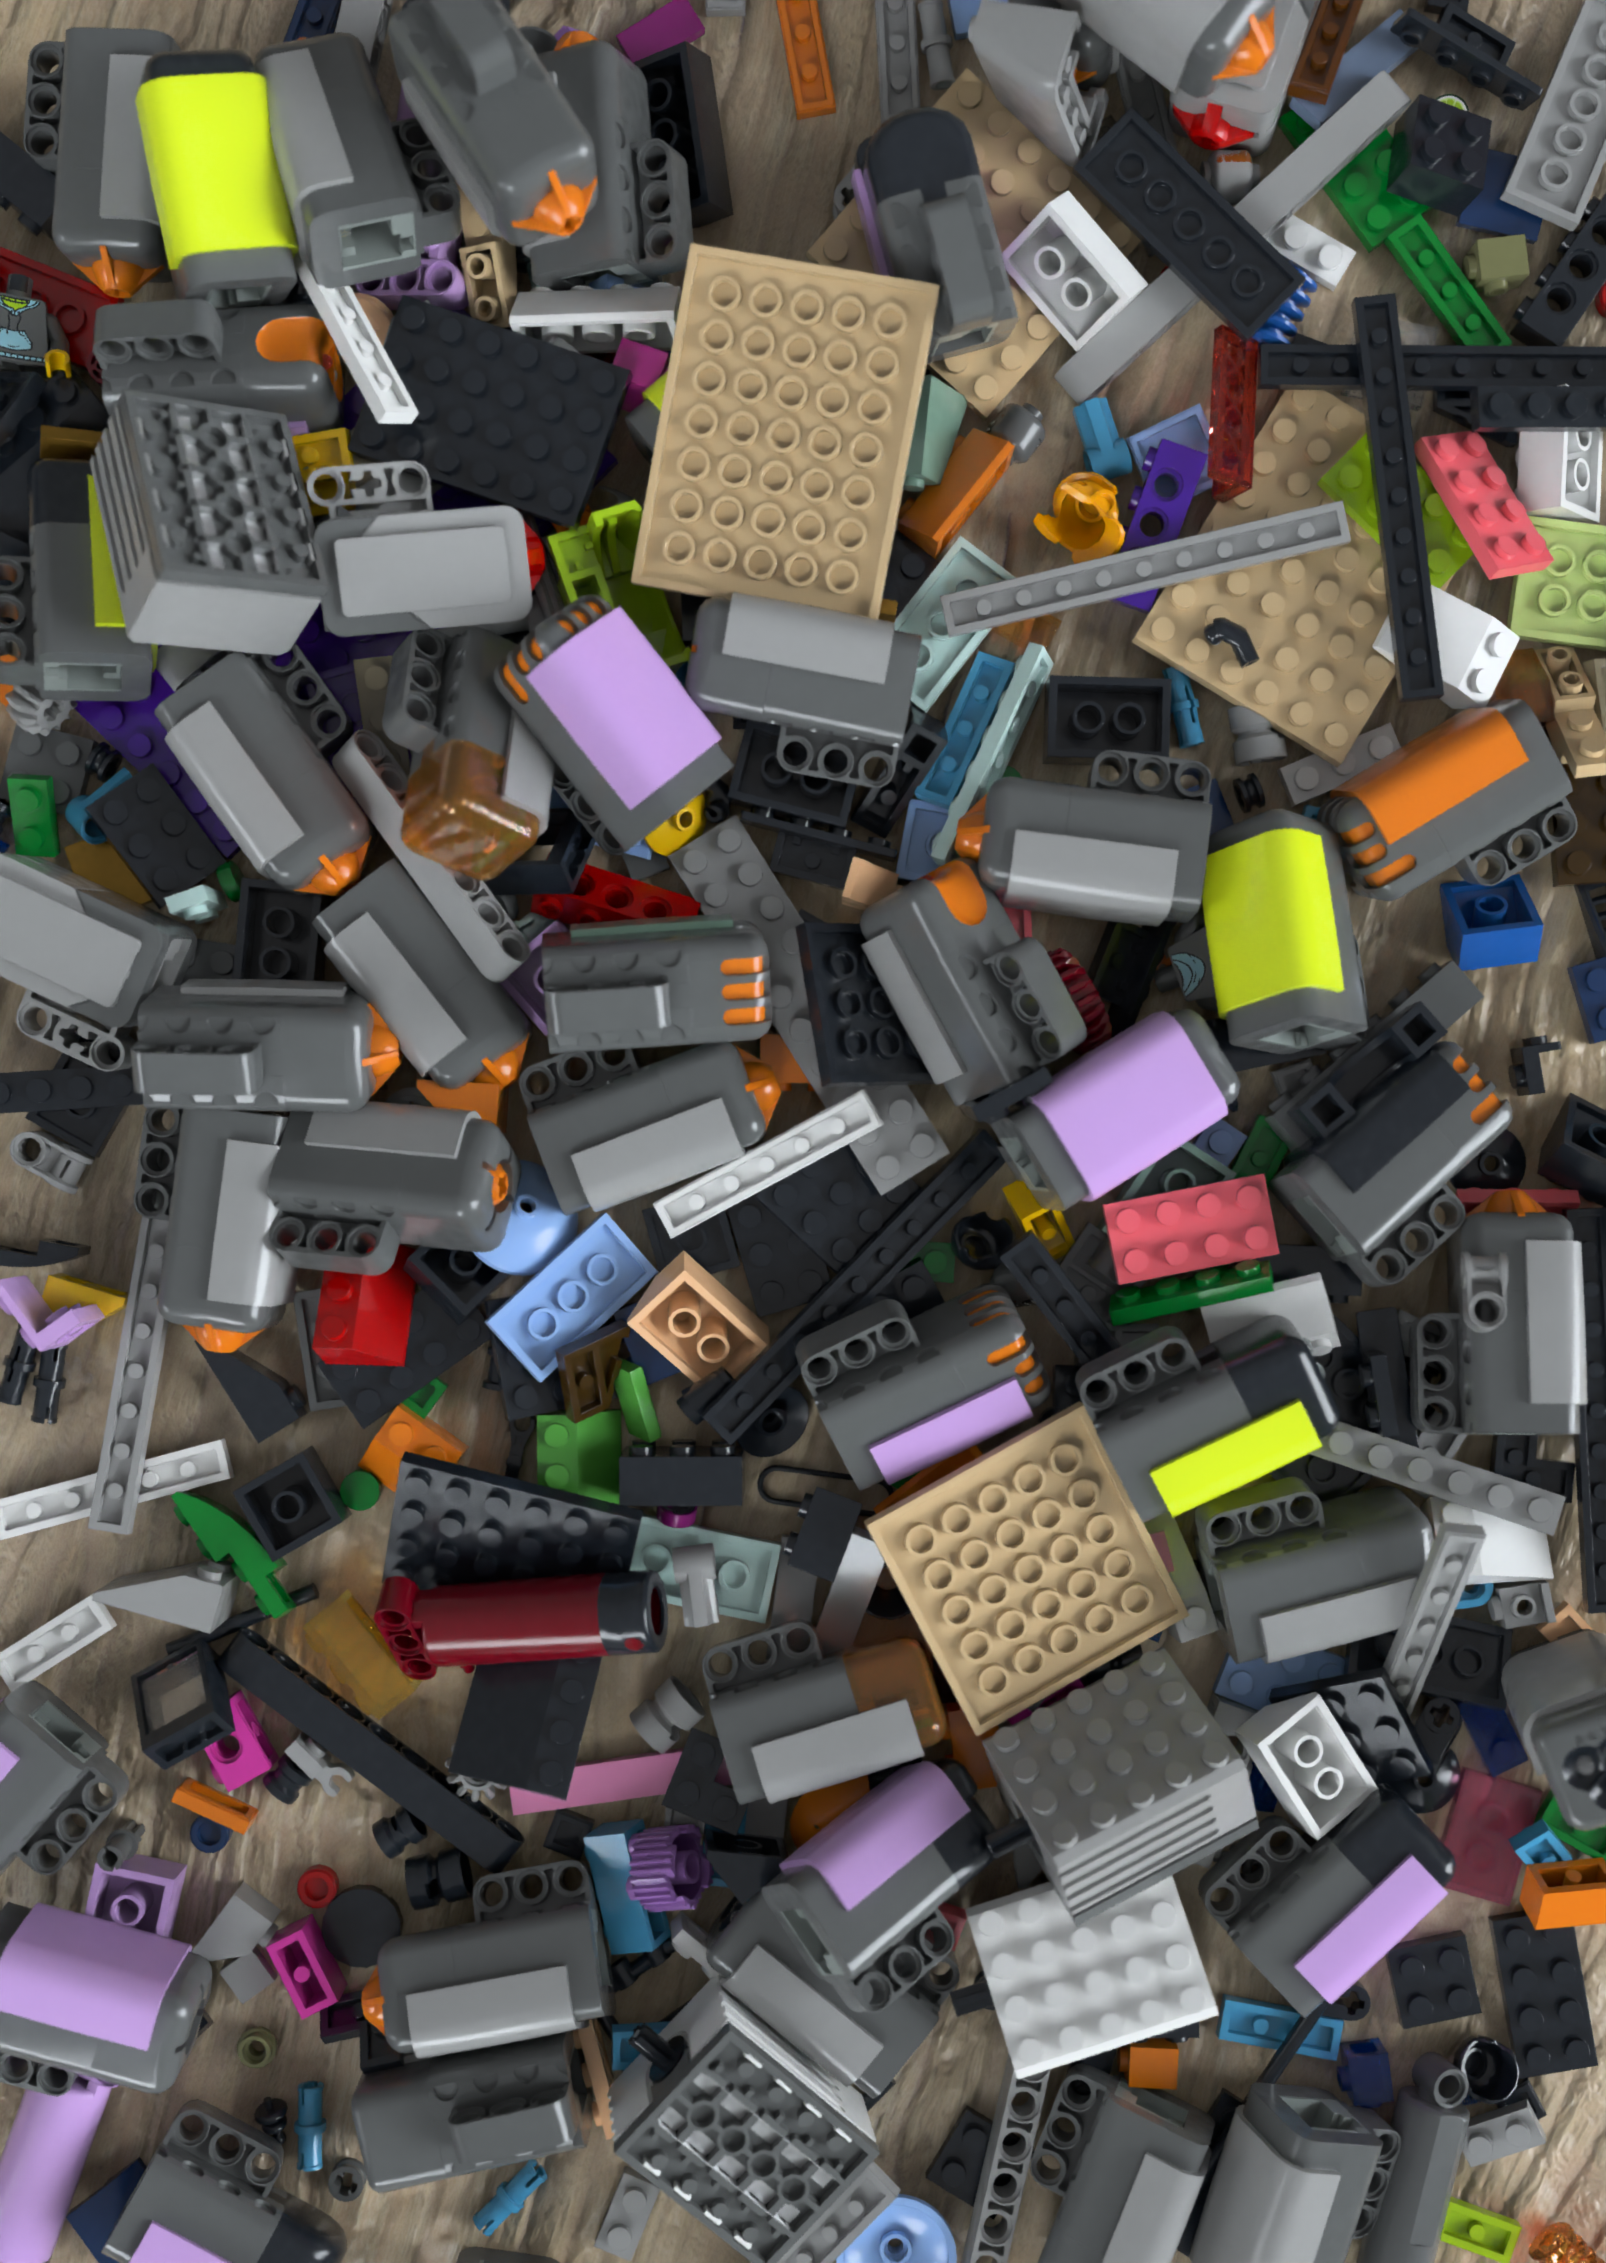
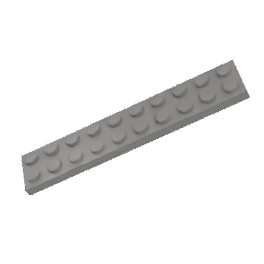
[668,815,950,1196]

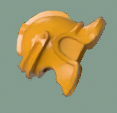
[1033,471,1125,564]

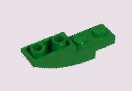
[171,1491,297,1619]

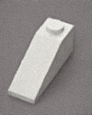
[1144,1511,1219,1643]

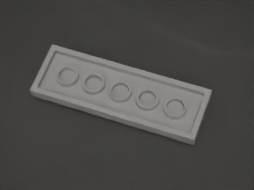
[1499,0,1606,232]

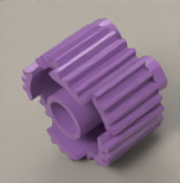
[626,1824,714,1912]

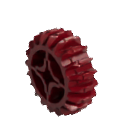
[1047,948,1112,1055]

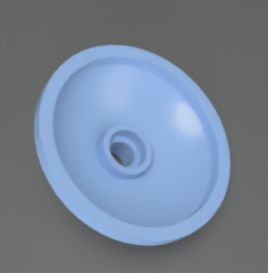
[473,1160,578,1276]
[836,2194,957,2263]

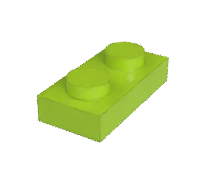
[1440,2196,1522,2263]

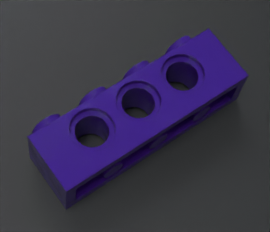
[1109,438,1208,614]

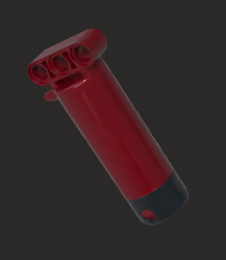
[373,1569,668,1680]

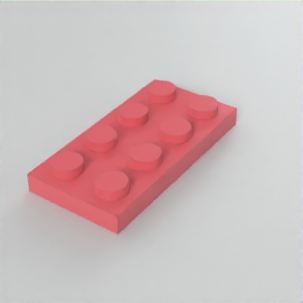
[1414,430,1554,580]
[1102,1173,1280,1285]

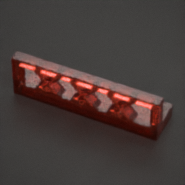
[1207,324,1258,503]

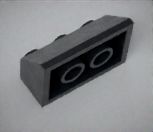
[1537,1093,1606,1207]

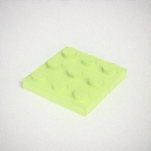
[1507,515,1606,651]

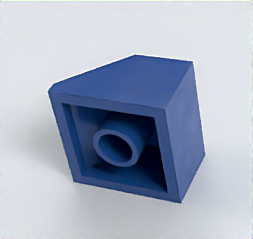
[1440,874,1544,971]

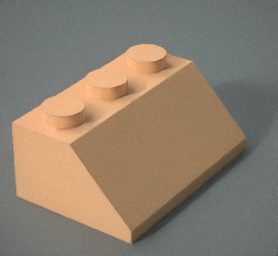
[627,1250,770,1383]

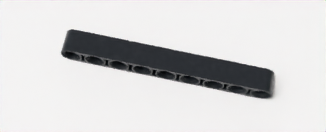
[217,1627,525,1874]

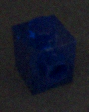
[1336,2038,1394,2109]

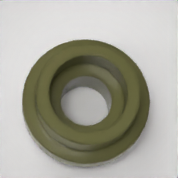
[237,2026,278,2068]

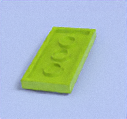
[1317,433,1474,589]

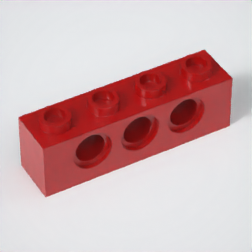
[531,852,701,924]

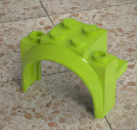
[546,500,691,674]

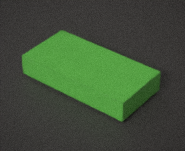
[614,1358,662,1443]

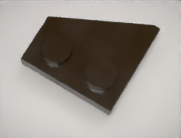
[555,1319,631,1424]

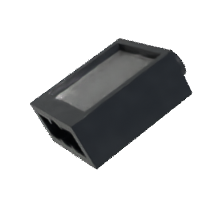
[131,1638,236,1771]

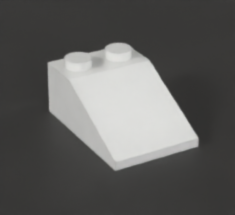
[1372,585,1520,709]
[1419,1497,1554,1585]

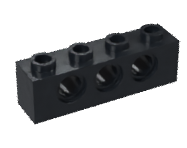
[1509,193,1606,346]

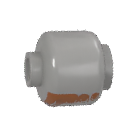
[1199,150,1260,205]

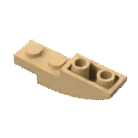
[455,180,517,328]
[1531,646,1606,779]

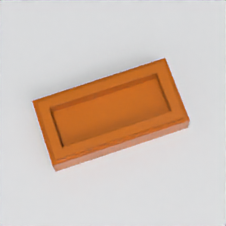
[171,1777,259,1835]

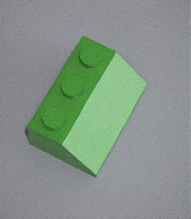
[537,1409,622,1504]

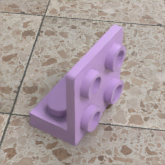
[0,1275,105,1352]

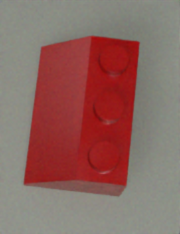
[312,1243,416,1366]

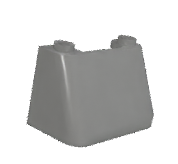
[968,0,1109,167]

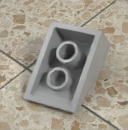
[92,1558,240,1634]

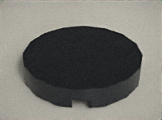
[322,1884,403,1968]

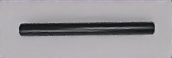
[166,1583,319,1655]

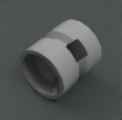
[1227,705,1288,766]
[629,1676,706,1754]

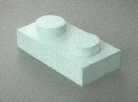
[164,884,228,924]

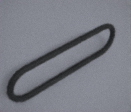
[757,1465,894,1517]

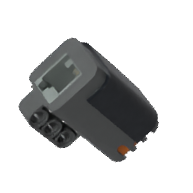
[1269,1041,1513,1288]

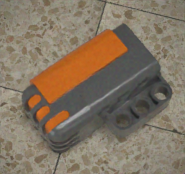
[1316,698,1578,901]

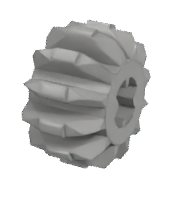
[5,685,78,736]

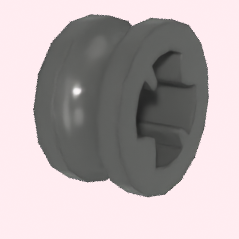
[328,2158,367,2202]

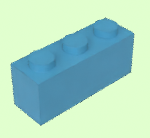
[583,1819,671,1955]

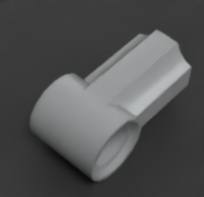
[672,1543,719,1628]

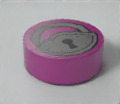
[656,1506,698,1528]

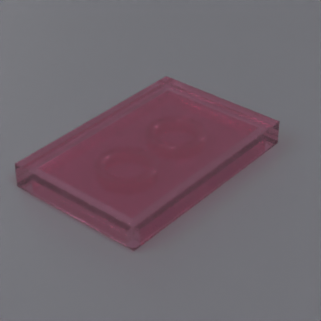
[1441,1766,1543,1907]

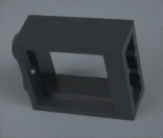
[475,808,596,895]

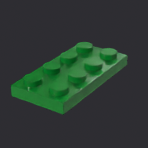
[1277,109,1432,253]

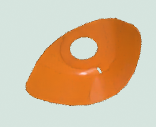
[790,1775,870,1849]

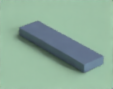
[1289,9,1418,131]

